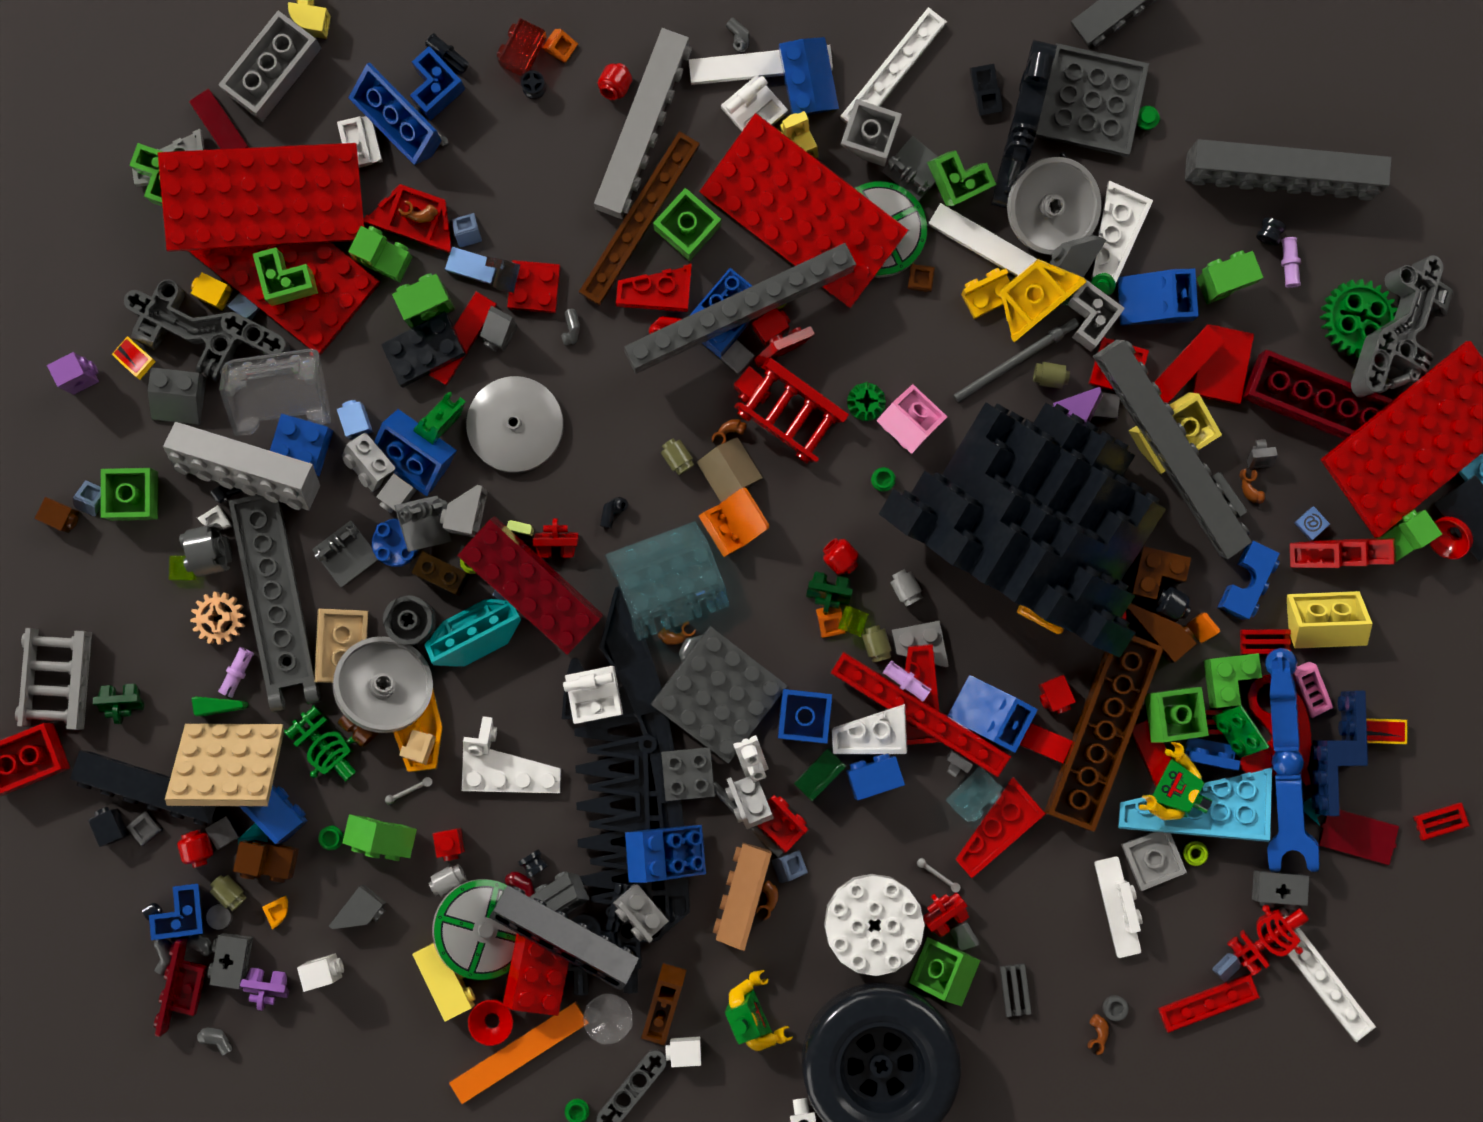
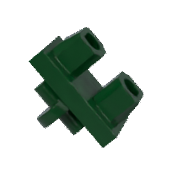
[806,572,853,614]
[93,684,144,725]

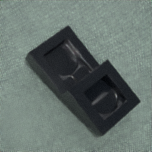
[970,64,1003,116]

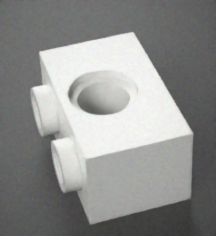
[297,953,344,992]

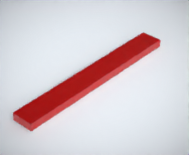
[831,652,1011,777]

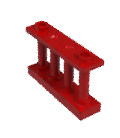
[734,358,849,464]

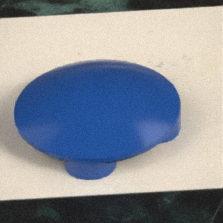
[372,519,419,567]

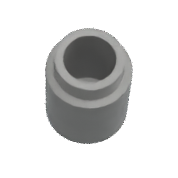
[890,569,923,606]
[429,864,468,898]

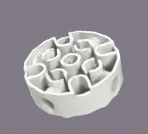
[824,874,924,976]

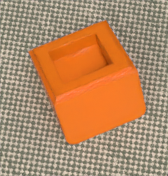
[542,29,578,63]
[816,605,846,638]
[1187,613,1221,643]

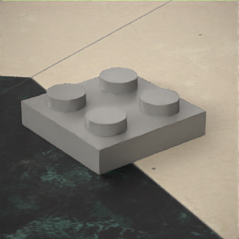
[1121,832,1187,891]

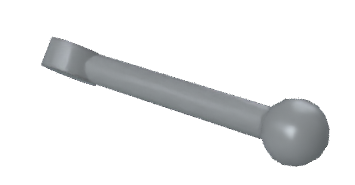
[385,777,433,805]
[917,858,961,893]

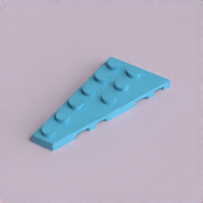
[1118,767,1272,842]

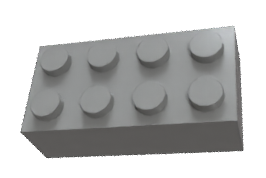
[219,10,322,122]

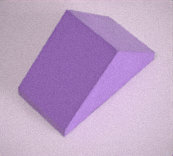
[1053,387,1103,425]

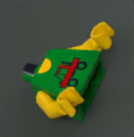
[1139,742,1213,820]
[725,970,793,1051]

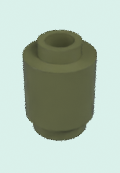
[1033,362,1070,389]
[660,438,694,476]
[862,625,892,662]
[210,875,247,912]

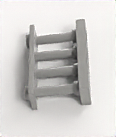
[15,628,92,730]

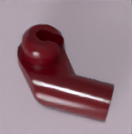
[505,872,535,897]

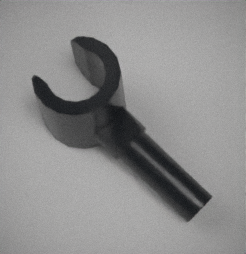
[211,486,242,503]
[142,903,162,920]

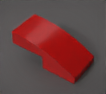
[1020,723,1073,763]

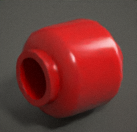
[597,63,633,100]
[823,538,859,574]
[177,830,213,868]

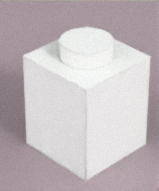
[666,1036,702,1067]

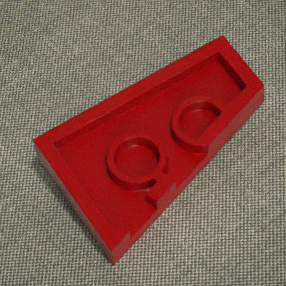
[616,264,692,312]

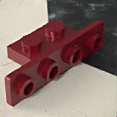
[154,936,207,1037]

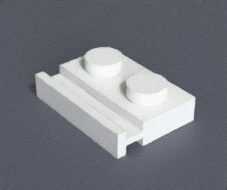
[337,116,383,168]

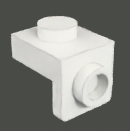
[463,717,497,756]

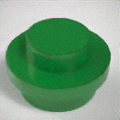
[1136,106,1160,130]
[1091,273,1116,296]
[871,467,895,492]
[318,826,344,850]
[565,1098,590,1122]

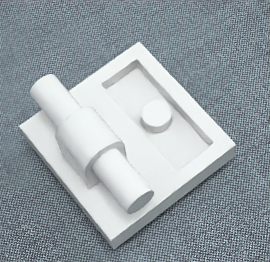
[721,75,788,131]
[563,666,623,724]

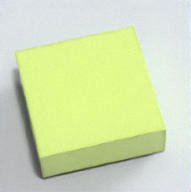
[507,520,534,537]

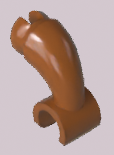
[399,201,438,223]
[712,419,747,444]
[1240,468,1265,504]
[658,622,696,645]
[756,881,779,920]
[1087,1014,1109,1055]

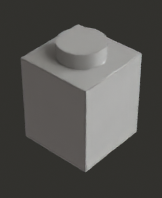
[376,474,417,513]

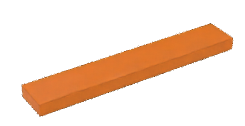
[449,1001,589,1104]

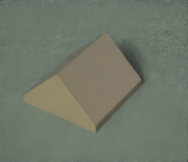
[697,437,763,503]

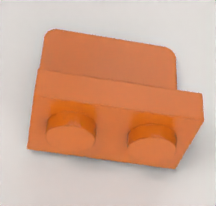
[698,487,769,557]

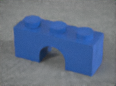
[1217,541,1280,620]

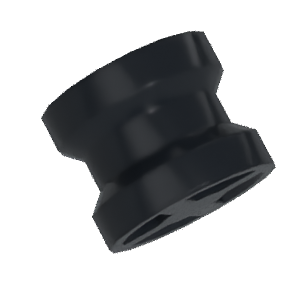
[521,70,546,99]
[1256,218,1286,246]
[518,849,548,879]

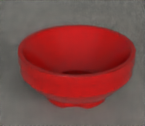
[1429,517,1473,560]
[468,999,513,1046]

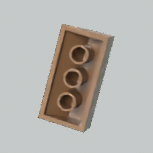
[712,843,772,951]

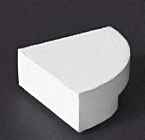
[198,505,232,530]

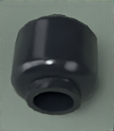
[1152,586,1191,622]

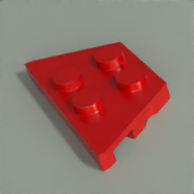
[363,184,452,253]

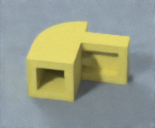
[288,0,331,39]
[780,111,818,158]

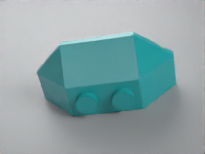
[424,599,521,667]

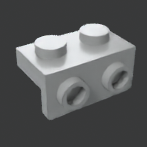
[342,433,395,492]

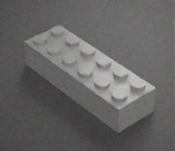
[163,422,320,511]

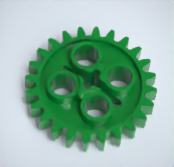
[1320,279,1397,358]

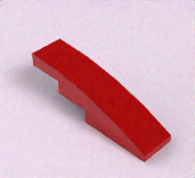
[1154,324,1226,403]
[1290,539,1396,568]

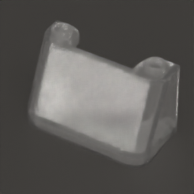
[219,349,332,436]

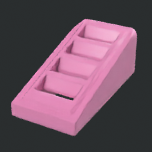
[1293,662,1334,718]

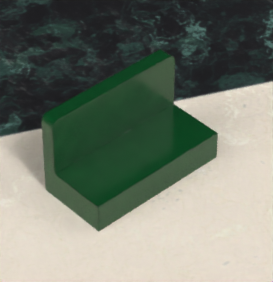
[794,749,846,801]

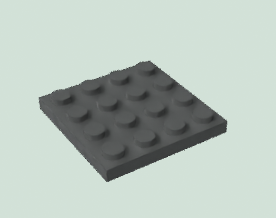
[1035,43,1149,157]
[651,626,787,764]

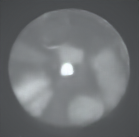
[583,994,633,1044]

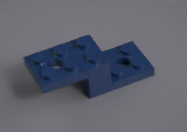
[1310,691,1368,816]

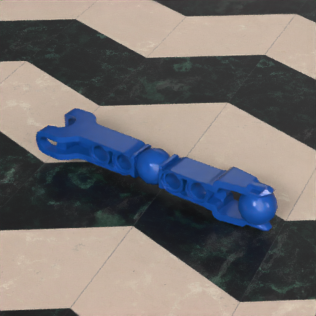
[1265,648,1320,872]

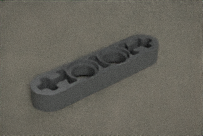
[596,1049,667,1122]

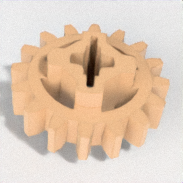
[190,592,246,645]

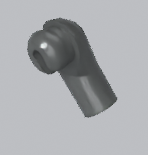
[726,17,749,52]
[561,309,580,346]
[679,635,703,662]
[154,939,172,976]
[197,1027,233,1056]

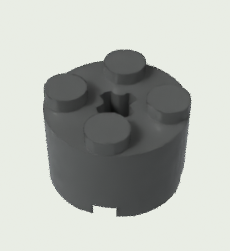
[179,523,232,577]
[383,595,436,646]

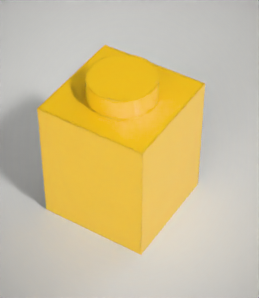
[191,272,233,311]

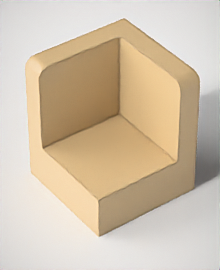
[399,730,436,765]

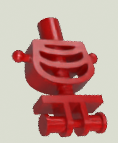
[1227,905,1309,976]

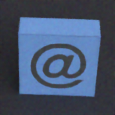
[1294,506,1330,541]

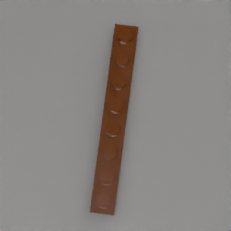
[579,131,700,306]

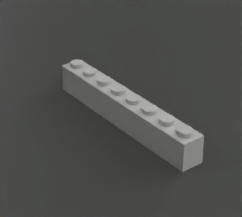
[594,28,692,219]

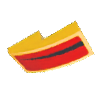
[112,336,156,380]
[1366,719,1408,744]

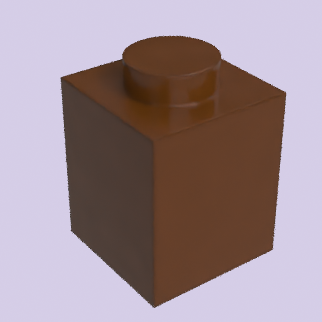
[34,497,79,533]

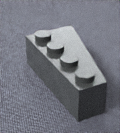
[1071,0,1158,48]

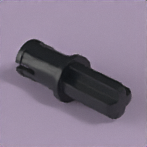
[425,33,469,73]

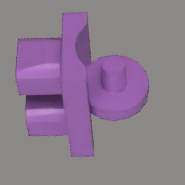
[240,968,289,1011]

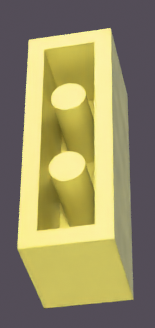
[412,943,476,1021]

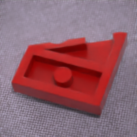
[754,326,815,368]

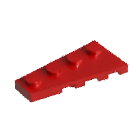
[955,777,1046,879]

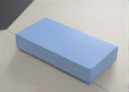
[445,247,499,285]

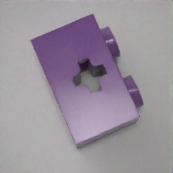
[47,352,99,395]

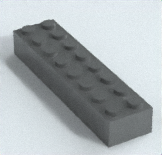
[1185,139,1391,200]

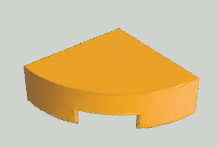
[262,896,288,929]

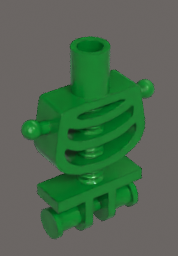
[284,704,356,782]

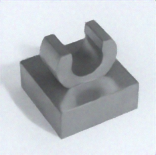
[1247,439,1278,469]
[947,748,974,777]

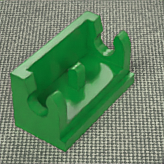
[413,392,466,445]

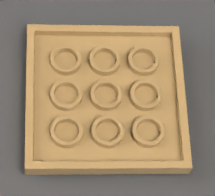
[165,724,284,806]

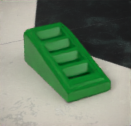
[192,696,249,717]

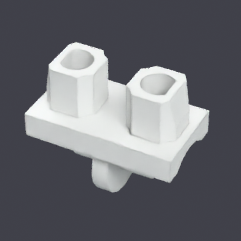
[733,735,769,782]

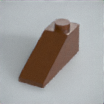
[1126,603,1197,663]
[641,963,687,1046]

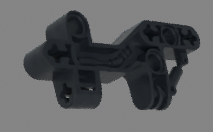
[991,40,1057,208]

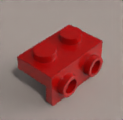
[757,795,809,853]

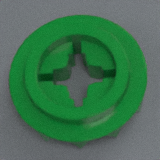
[847,382,886,421]

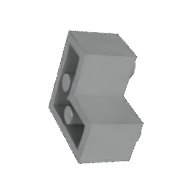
[1067,281,1125,352]

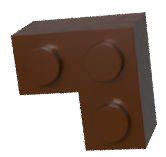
[1128,546,1191,601]
[233,839,299,883]

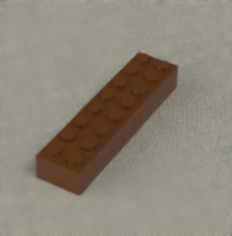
[1044,636,1164,832]

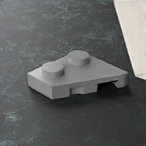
[891,621,949,667]

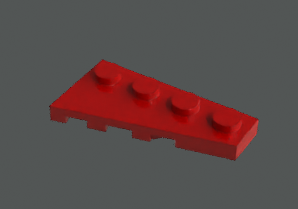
[905,644,940,745]

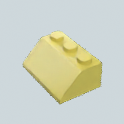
[1129,392,1222,474]
[1287,591,1373,648]

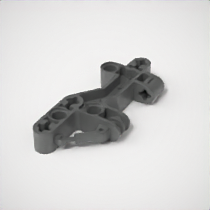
[1351,255,1453,398]
[124,279,290,382]

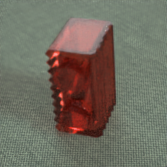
[497,18,547,76]

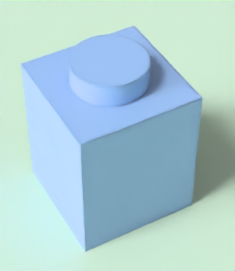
[337,400,373,440]

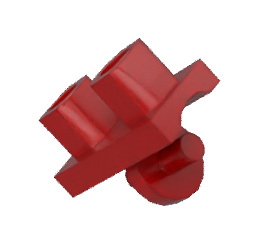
[533,518,579,558]
[923,893,969,937]

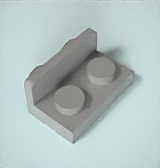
[725,776,774,829]
[613,883,669,943]

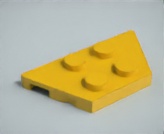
[1000,259,1087,342]

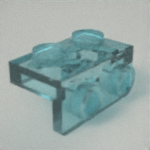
[945,766,1003,822]

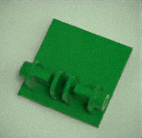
[1212,705,1269,758]

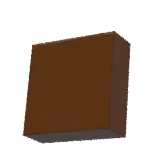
[907,264,935,292]

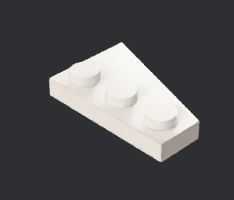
[832,704,907,754]

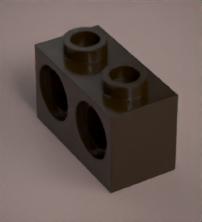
[412,551,470,596]

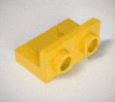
[961,268,1010,319]

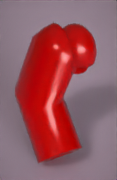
[649,316,682,334]

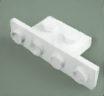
[1094,856,1143,958]

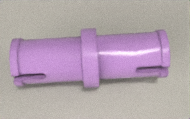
[1281,237,1301,288]
[218,647,254,698]
[883,660,932,702]

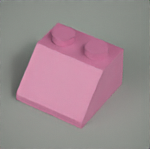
[877,384,947,454]

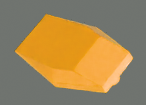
[393,690,442,772]

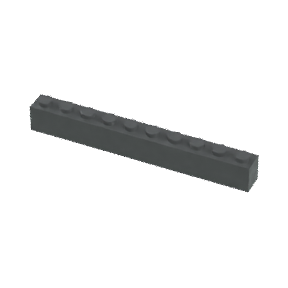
[624,243,856,374]
[1093,339,1252,559]

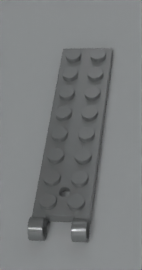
[229,495,321,712]

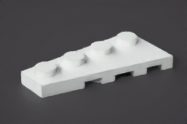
[1091,181,1153,283]
[462,746,561,793]

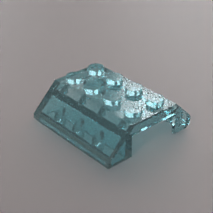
[605,521,729,640]

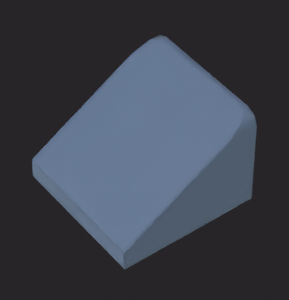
[451,213,482,247]
[228,293,260,320]
[73,480,101,516]
[772,850,808,883]
[1212,953,1241,982]

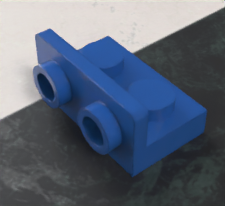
[1185,738,1240,770]

